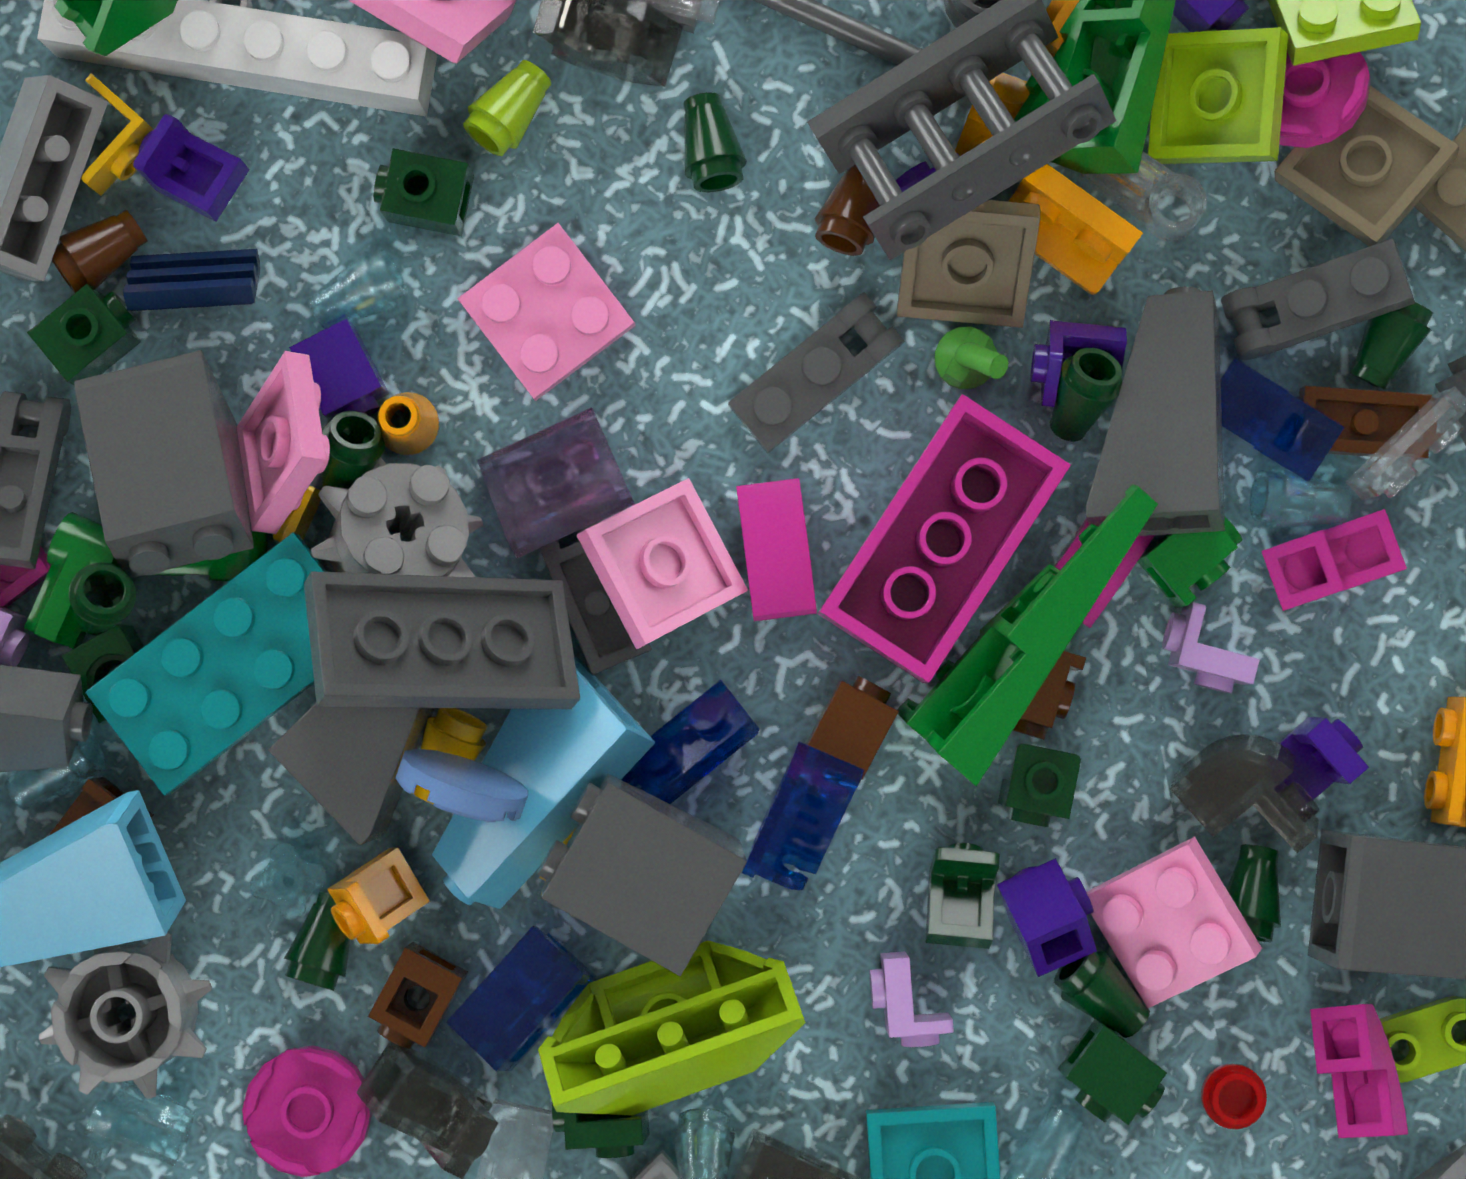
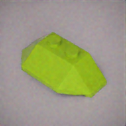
[538,940,806,1115]

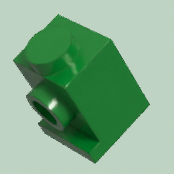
[1137,517,1242,608]

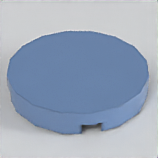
[395,749,528,822]

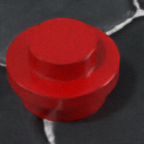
[1201,1063,1267,1129]

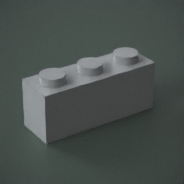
[0,75,108,281]

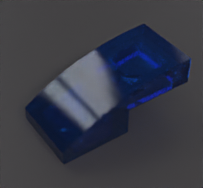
[1221,357,1345,482]

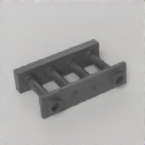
[807,0,1116,260]

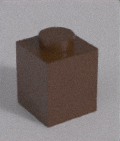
[804,676,899,780]

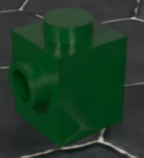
[373,148,474,237]
[27,284,141,385]
[1058,1019,1167,1125]

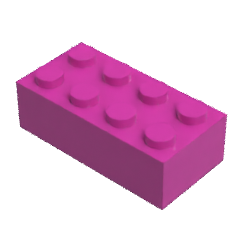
[817,394,1071,683]

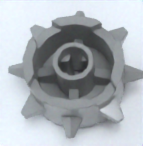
[311,457,483,577]
[39,932,212,1099]

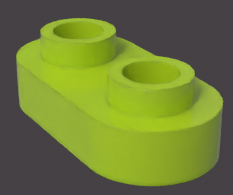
[1380,996,1466,1083]

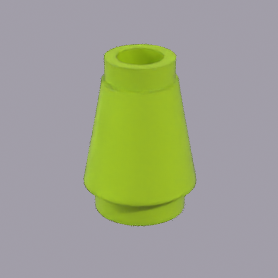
[463,60,552,156]

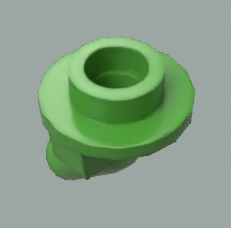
[934,327,1009,389]

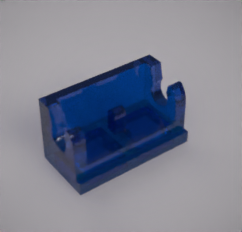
[742,742,864,890]
[446,926,596,1071]

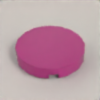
[1279,52,1370,148]
[242,1045,373,1177]

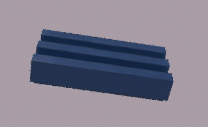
[123,249,260,311]

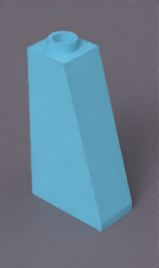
[432,656,656,909]
[0,790,186,967]

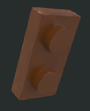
[1296,386,1432,460]

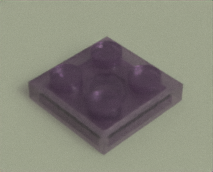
[477,407,635,558]

